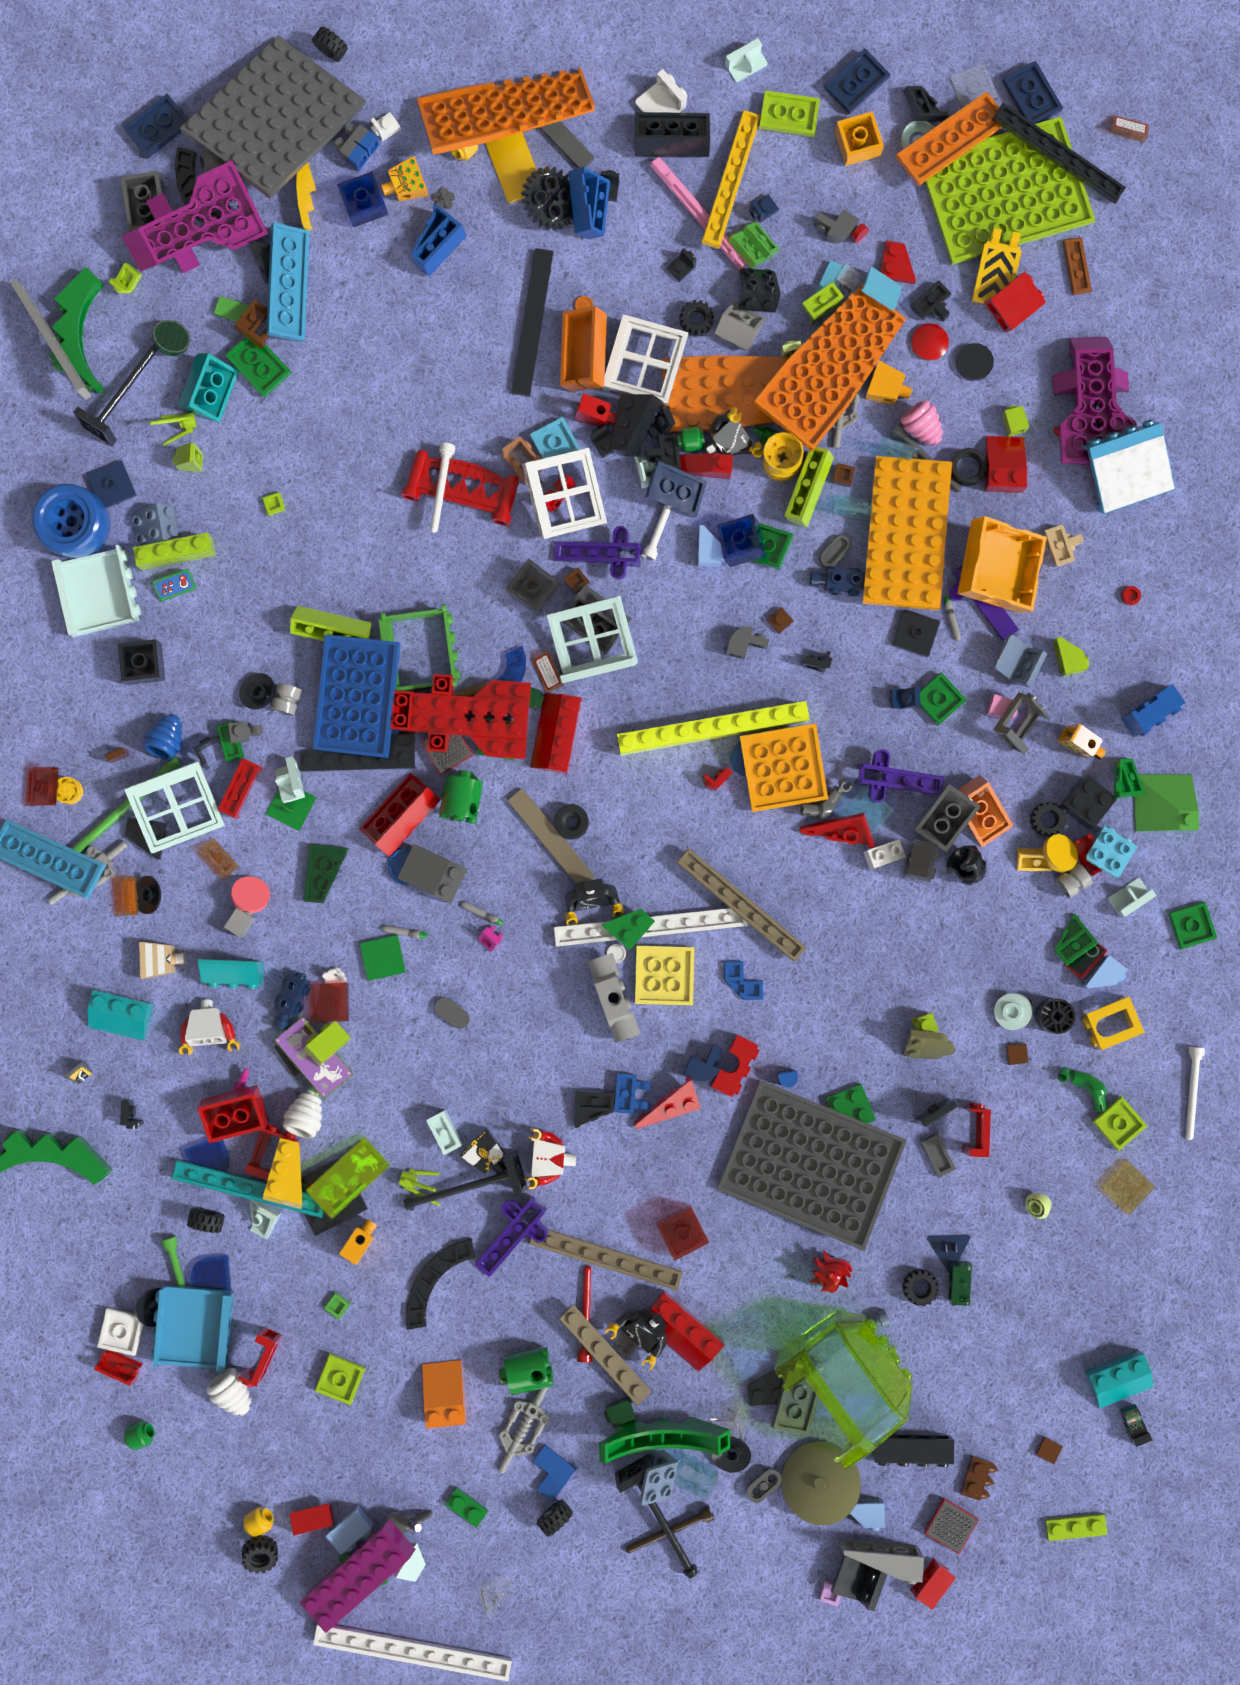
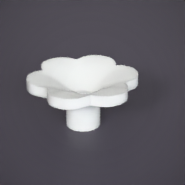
[322,967,347,986]

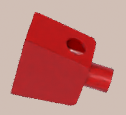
[574,393,617,427]

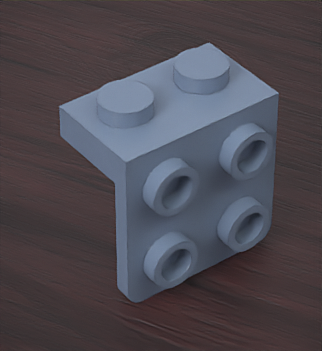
[131,503,179,547]
[993,634,1047,688]
[639,1450,678,1506]

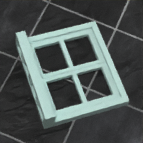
[547,596,638,683]
[124,760,225,854]

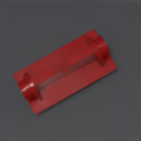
[543,474,577,513]

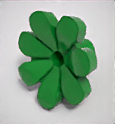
[753,426,778,445]

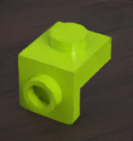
[108,263,142,294]

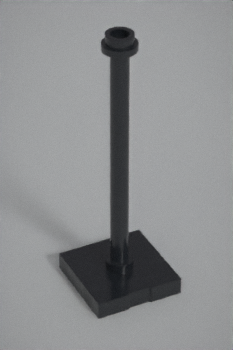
[73,343,158,447]
[404,1151,528,1211]
[615,1453,698,1579]

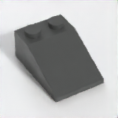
[915,784,981,852]
[397,844,468,904]

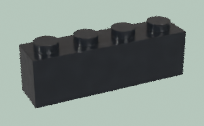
[873,1434,954,1467]

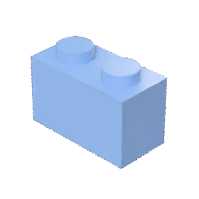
[326,1505,374,1555]

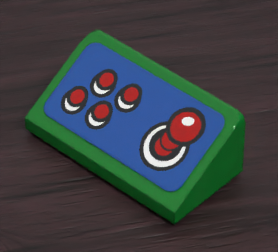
[152,569,197,602]

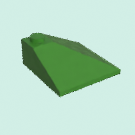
[1134,774,1199,832]

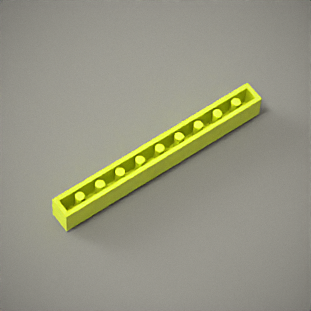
[617,701,810,756]

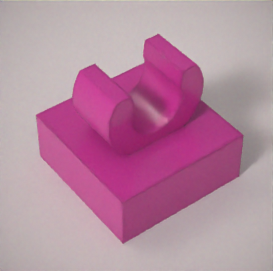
[478,926,503,952]

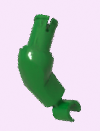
[1057,1067,1107,1112]

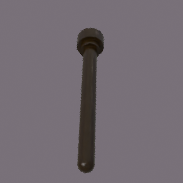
[625,1504,715,1553]

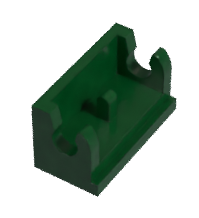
[948,1262,972,1306]

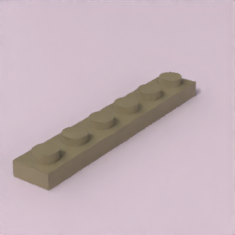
[558,1304,651,1406]

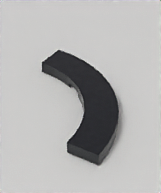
[175,147,222,224]
[406,1238,475,1330]

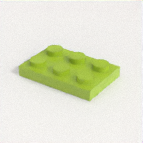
[759,90,820,137]

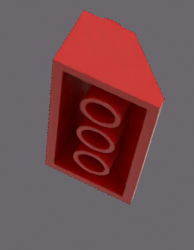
[530,693,582,775]
[359,772,441,856]
[648,1290,724,1371]

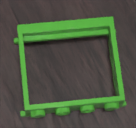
[378,604,461,692]

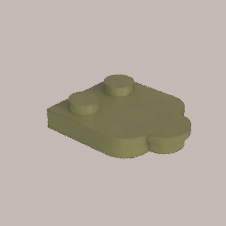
[903,1030,955,1059]

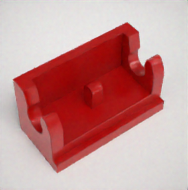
[1073,833,1103,876]
[94,1350,143,1386]
[289,1503,335,1536]
[910,1558,956,1610]

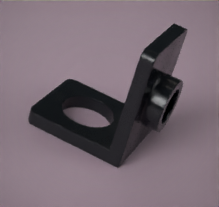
[193,736,220,769]

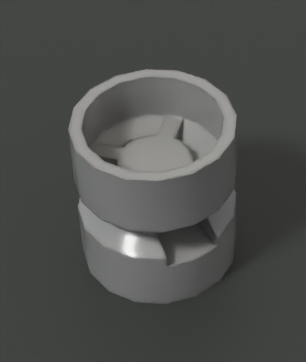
[270,683,302,716]
[1055,863,1093,899]

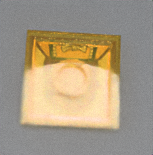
[1100,1159,1155,1215]

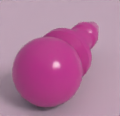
[231,1068,249,1091]

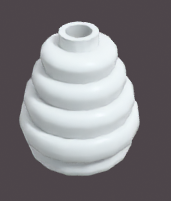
[283,1090,322,1138]
[206,1368,251,1416]

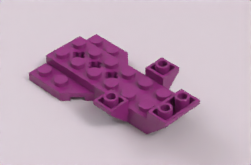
[122,160,268,273]
[1052,337,1137,466]

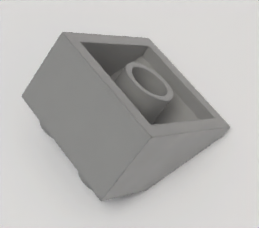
[715,301,766,350]

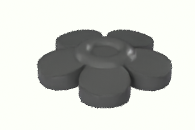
[433,188,455,209]

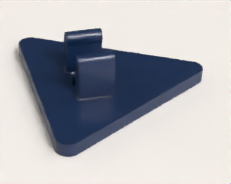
[928,1235,970,1273]

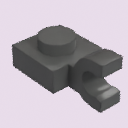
[227,722,263,744]

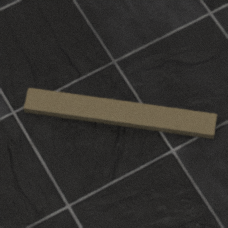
[676,848,807,962]
[529,1229,683,1291]

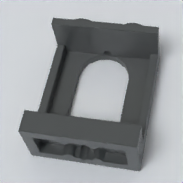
[993,692,1050,754]

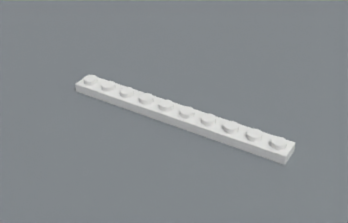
[554,908,748,947]
[313,1624,512,1681]

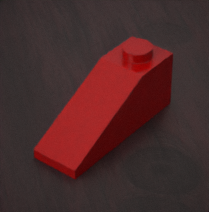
[680,453,733,479]

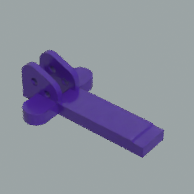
[554,526,642,580]
[948,565,1019,641]
[855,749,944,803]
[475,1196,548,1277]

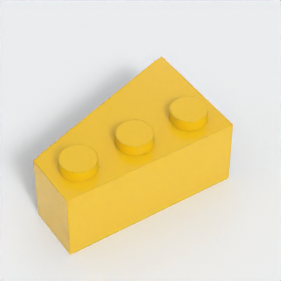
[263,1138,302,1209]

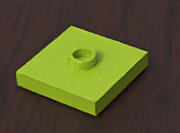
[1092,1096,1147,1151]
[315,1353,366,1406]

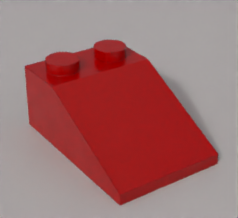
[985,436,1027,493]

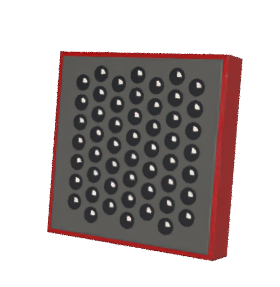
[421,735,474,775]
[924,1497,979,1554]

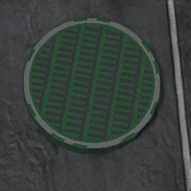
[152,320,190,356]

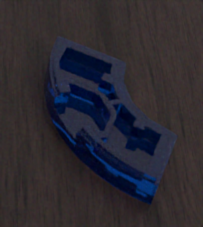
[497,646,526,682]

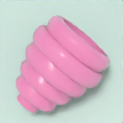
[900,400,943,446]

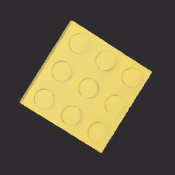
[635,946,695,1005]

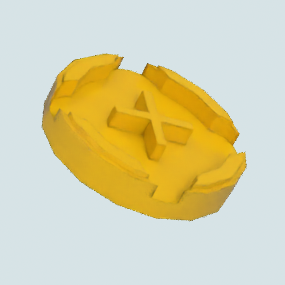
[1042,834,1078,873]

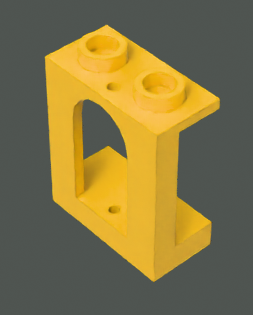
[1082,996,1145,1050]

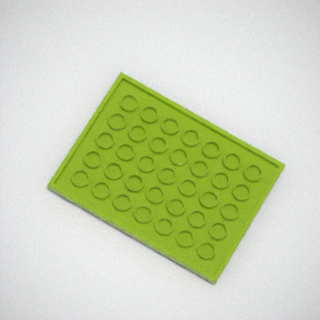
[925,117,1095,265]

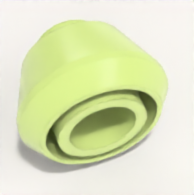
[1025,1193,1051,1219]

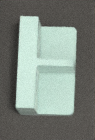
[725,38,768,82]
[275,756,305,803]
[1108,878,1157,918]
[426,1110,463,1155]

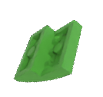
[728,221,780,269]

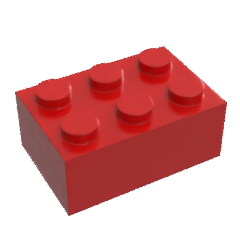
[197,1085,269,1143]

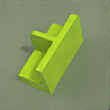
[802,282,844,325]

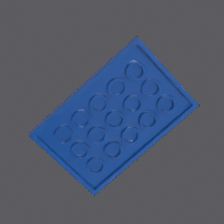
[313,635,401,758]

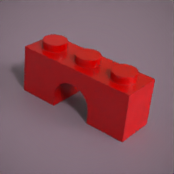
[711,1034,760,1097]

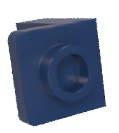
[749,194,779,223]
[889,687,921,709]

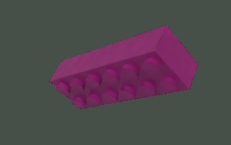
[300,1519,416,1633]

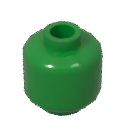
[677,426,705,453]
[124,1421,155,1450]

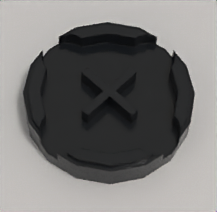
[956,343,994,381]

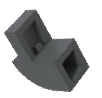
[814,209,859,243]
[726,627,769,659]

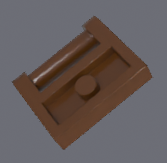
[233,299,270,349]

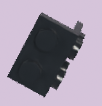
[738,267,781,313]

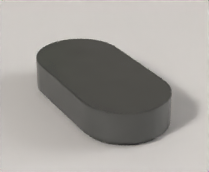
[819,535,851,568]
[435,998,470,1029]

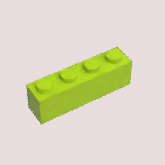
[784,446,834,528]
[133,532,216,570]
[290,606,372,641]

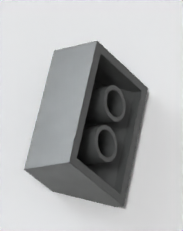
[561,585,632,655]

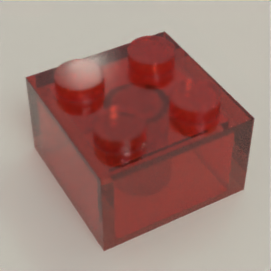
[656,1204,710,1261]

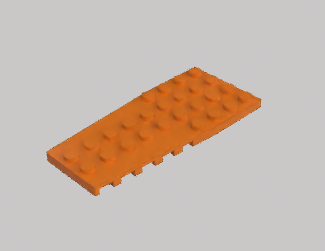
[417,68,595,155]
[753,283,906,452]
[662,355,790,433]

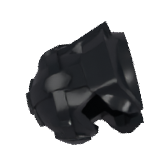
[947,845,987,885]

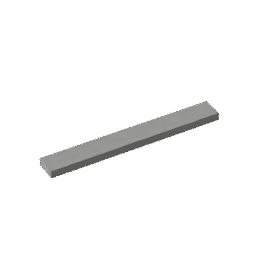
[10,279,91,400]

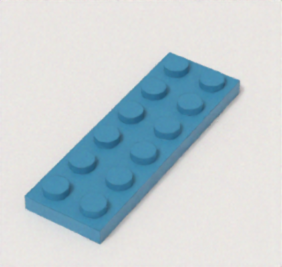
[266,222,310,342]
[0,819,106,900]

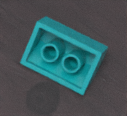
[177,353,239,423]
[198,959,264,989]
[87,990,154,1041]
[1084,1350,1154,1409]

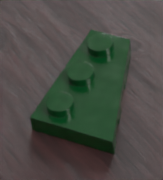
[304,844,349,904]

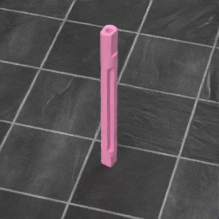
[650,157,748,270]

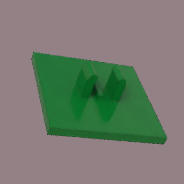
[266,789,317,831]

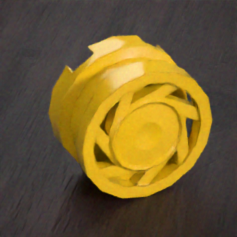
[53,777,83,804]

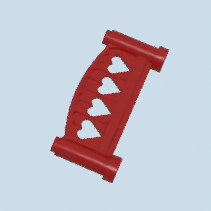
[400,450,520,526]

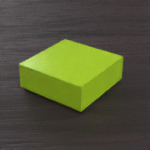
[262,492,286,516]

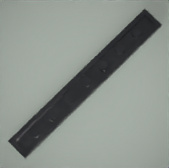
[992,103,1126,204]
[511,248,554,397]

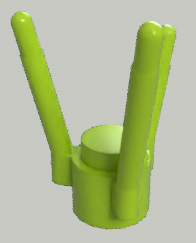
[149,412,197,446]
[399,1169,440,1206]

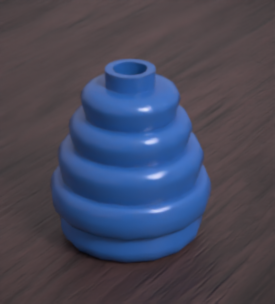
[142,714,182,760]

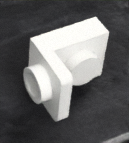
[370,112,401,141]

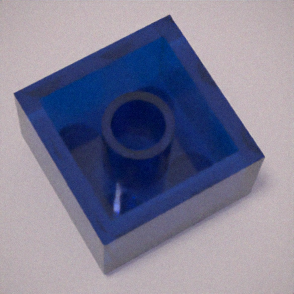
[337,171,388,228]
[717,514,766,567]

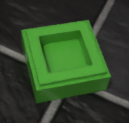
[323,1292,351,1320]

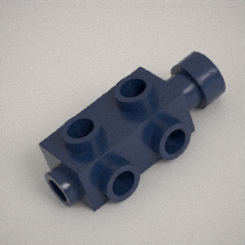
[810,566,865,596]
[272,971,311,1030]

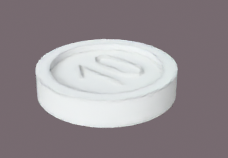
[607,944,626,963]

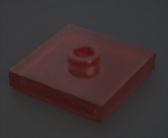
[25,767,59,806]
[310,982,349,1023]

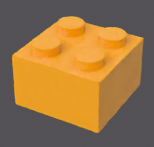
[834,111,884,166]

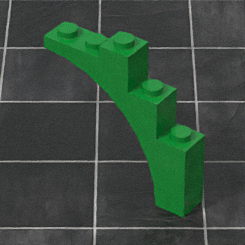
[49,267,104,394]
[0,1130,113,1185]
[599,1417,730,1464]

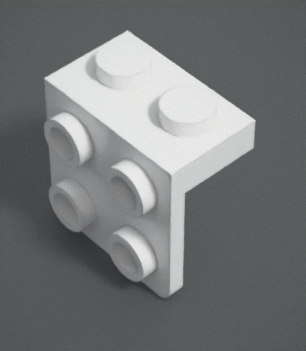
[635,69,687,113]

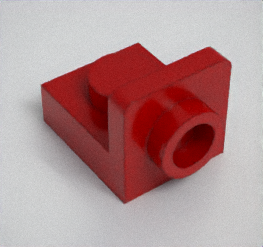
[703,767,733,791]

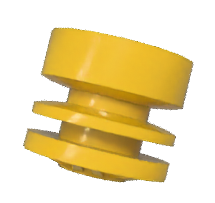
[763,432,804,482]

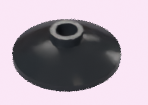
[240,673,275,710]
[134,876,161,914]
[135,1288,161,1327]
[712,1437,751,1473]

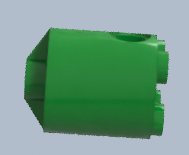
[439,770,484,824]
[499,1347,554,1395]

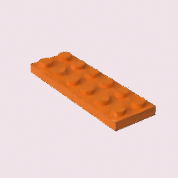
[896,91,1003,186]

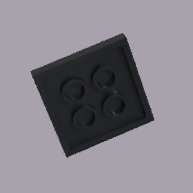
[301,1157,368,1236]

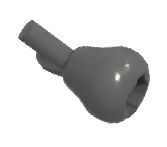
[383,1510,433,1534]

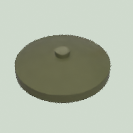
[781,1441,861,1525]

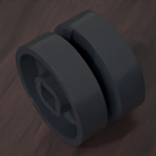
[1035,998,1076,1034]

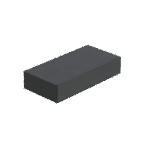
[921,1134,956,1178]

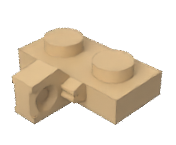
[1044,524,1084,567]

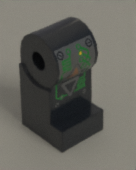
[1119,1404,1153,1447]

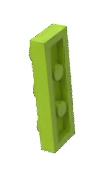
[1045,1513,1107,1541]

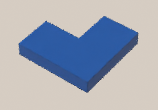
[533,1444,576,1502]

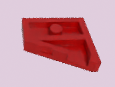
[880,240,916,284]

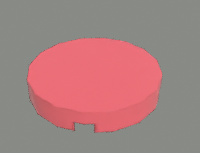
[231,876,270,913]

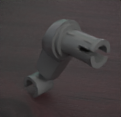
[800,778,852,820]

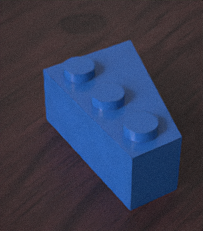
[568,167,610,239]
[411,203,467,277]
[1121,684,1186,737]

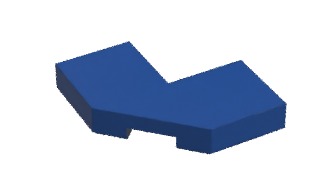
[724,961,763,1000]

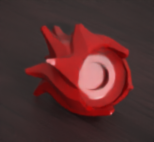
[810,1250,853,1293]

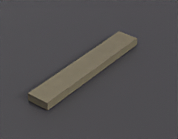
[507,789,595,883]

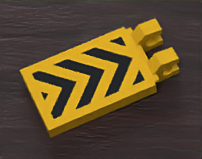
[971,228,1022,304]

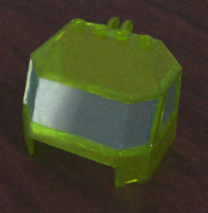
[774,1310,913,1469]

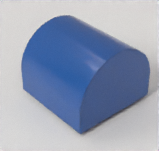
[776,1069,798,1087]

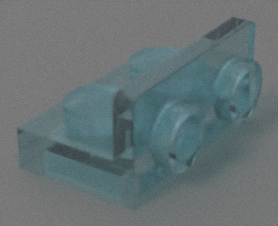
[877,437,919,461]
[832,495,873,519]

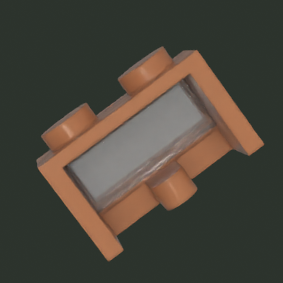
[502,436,543,484]

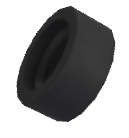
[951,448,987,486]

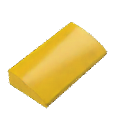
[485,132,537,204]

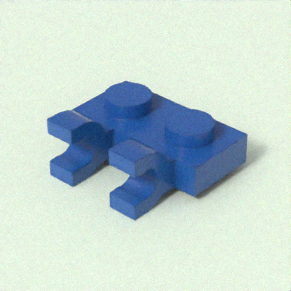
[614,1073,650,1114]

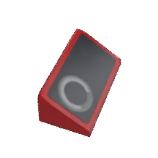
[1065,943,1108,979]

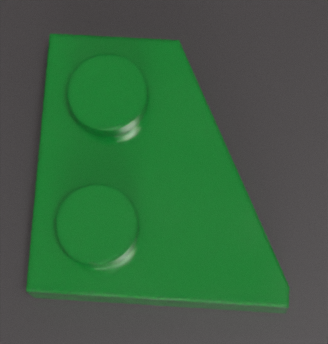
[1114,758,1145,799]

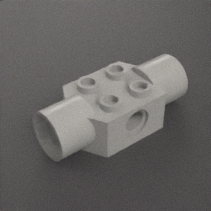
[587,953,641,1043]

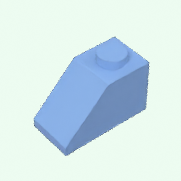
[698,525,725,567]
[1082,955,1128,988]
[850,1498,885,1531]

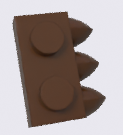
[960,1455,999,1501]

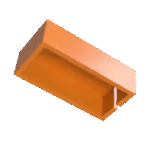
[560,306,607,392]

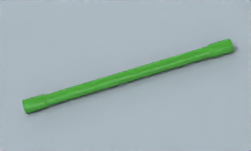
[71,756,182,853]

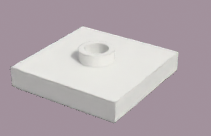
[97,1307,144,1356]

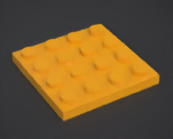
[740,723,828,812]

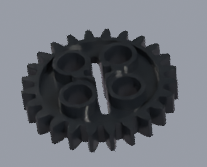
[521,166,574,231]

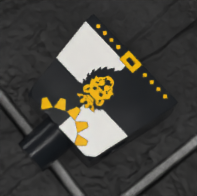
[460,1127,507,1174]

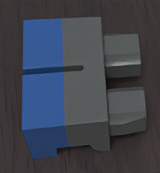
[334,123,380,171]

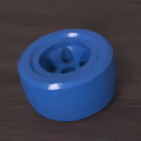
[32,484,111,558]

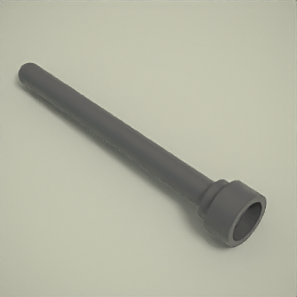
[890,423,961,492]

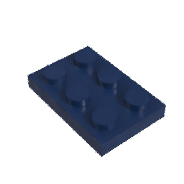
[824,48,891,115]
[1002,61,1063,124]
[123,94,189,158]
[645,461,707,518]

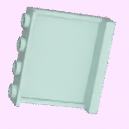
[51,545,141,637]

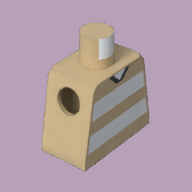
[139,942,186,979]

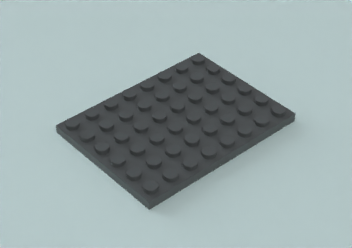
[180,36,366,199]
[718,1080,907,1251]

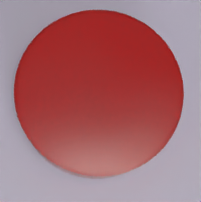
[851,223,869,243]
[1121,586,1141,606]

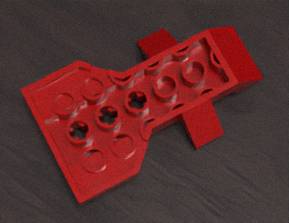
[390,674,531,760]

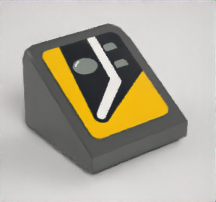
[65,1062,93,1084]

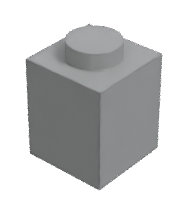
[224,908,256,938]

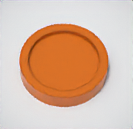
[575,296,593,309]

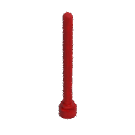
[577,1265,592,1363]

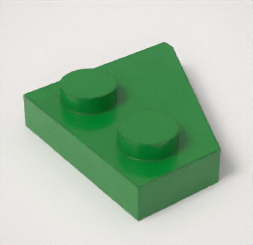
[602,908,655,950]
[1054,913,1098,966]

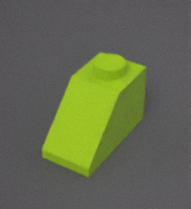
[173,443,203,472]
[1053,637,1089,677]

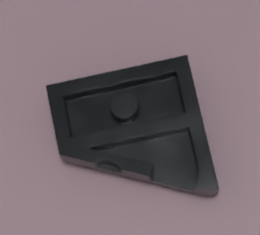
[747,1364,786,1406]

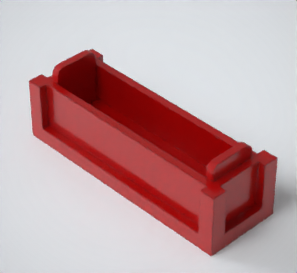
[217,758,263,819]

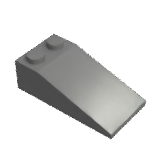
[839,1539,924,1584]

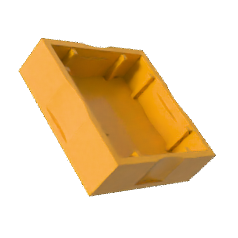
[957,516,1047,613]

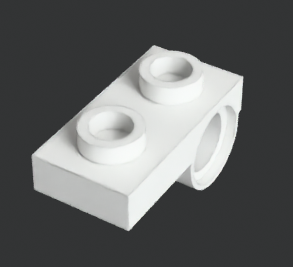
[863,839,906,870]

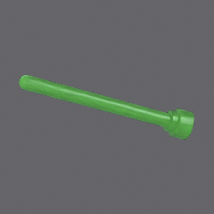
[161,1236,186,1286]

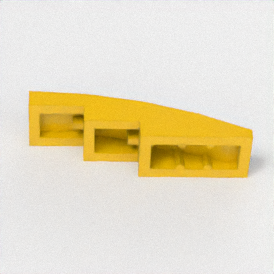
[296,163,316,230]

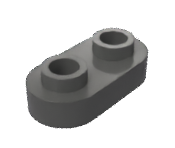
[746,1468,782,1503]

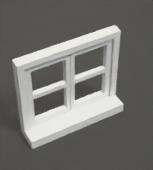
[602,314,688,406]
[522,448,607,539]

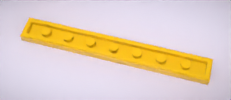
[701,110,761,249]

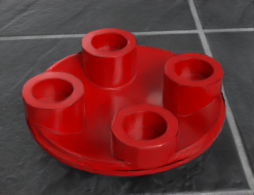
[911,323,949,360]

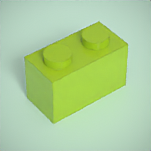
[304,1021,351,1067]

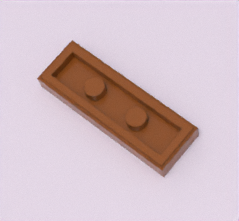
[1063,237,1092,296]

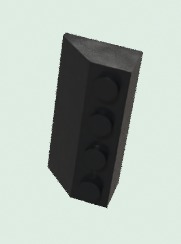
[635,112,710,157]

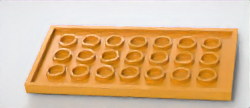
[862,456,952,610]

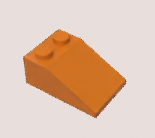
[958,775,1013,847]
[422,1360,467,1429]

